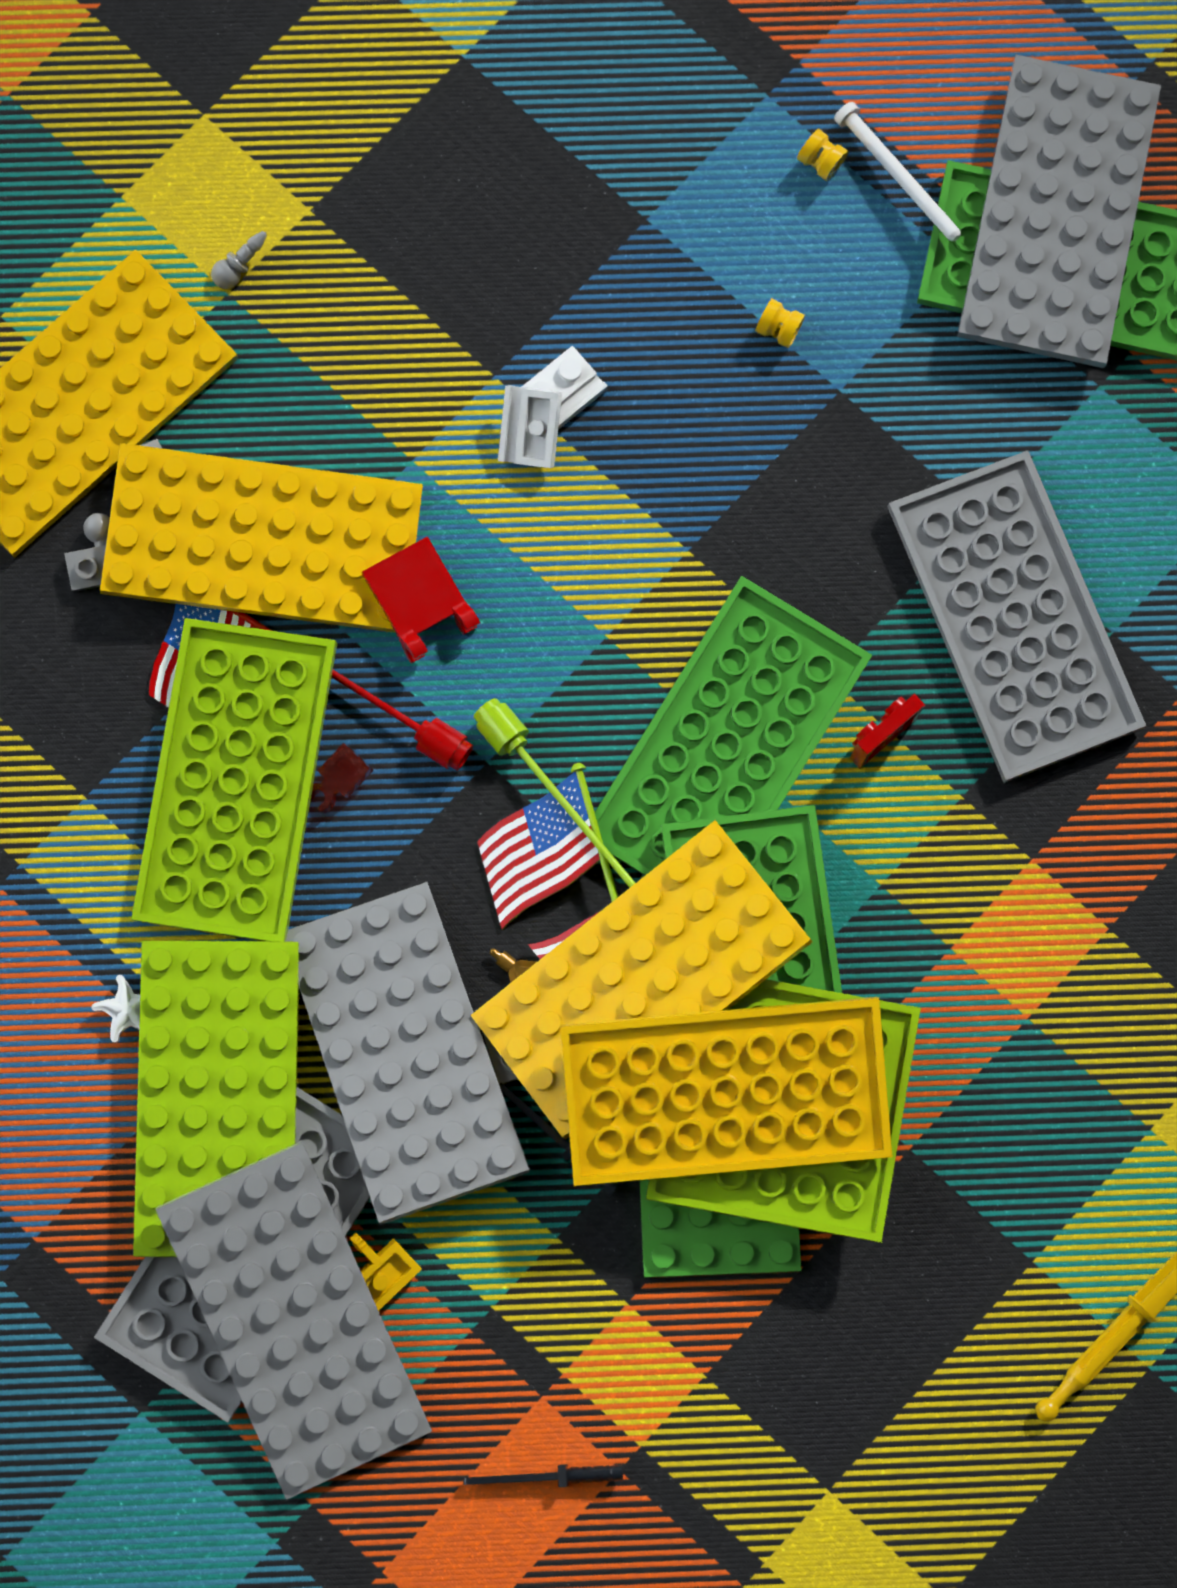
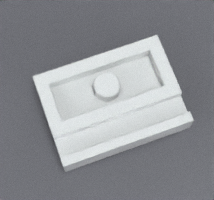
[522,346,608,430]
[498,385,562,468]

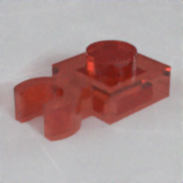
[311,743,374,813]

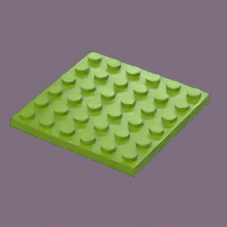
[646,979,921,1243]

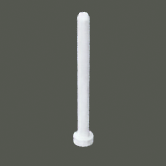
[834,102,961,241]

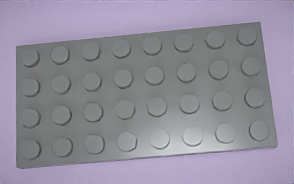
[957,54,1161,368]
[888,450,1146,783]
[286,882,529,1225]
[94,1087,370,1422]
[155,1141,432,1500]

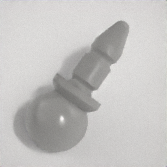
[211,231,267,289]

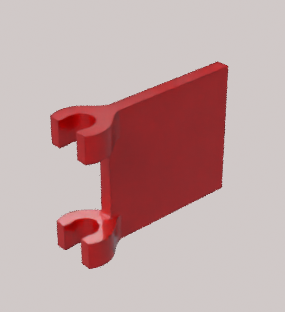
[361,536,480,664]

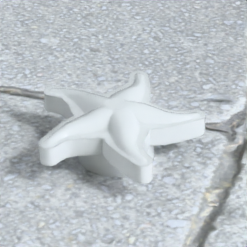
[91,975,140,1043]

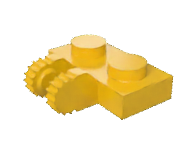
[350,1233,422,1311]

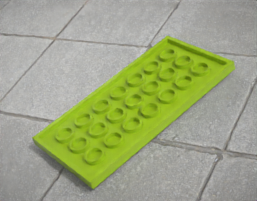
[131,618,337,942]
[133,940,299,1257]

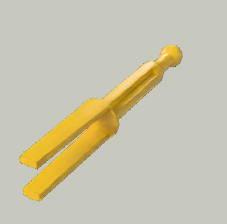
[1035,1252,1177,1422]

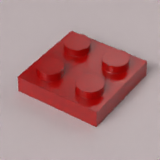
[850,693,925,769]

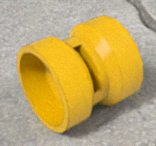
[797,129,849,181]
[755,298,805,348]

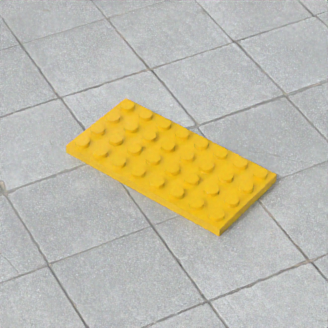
[0,249,238,558]
[100,443,423,633]
[471,820,813,1139]
[560,997,892,1186]

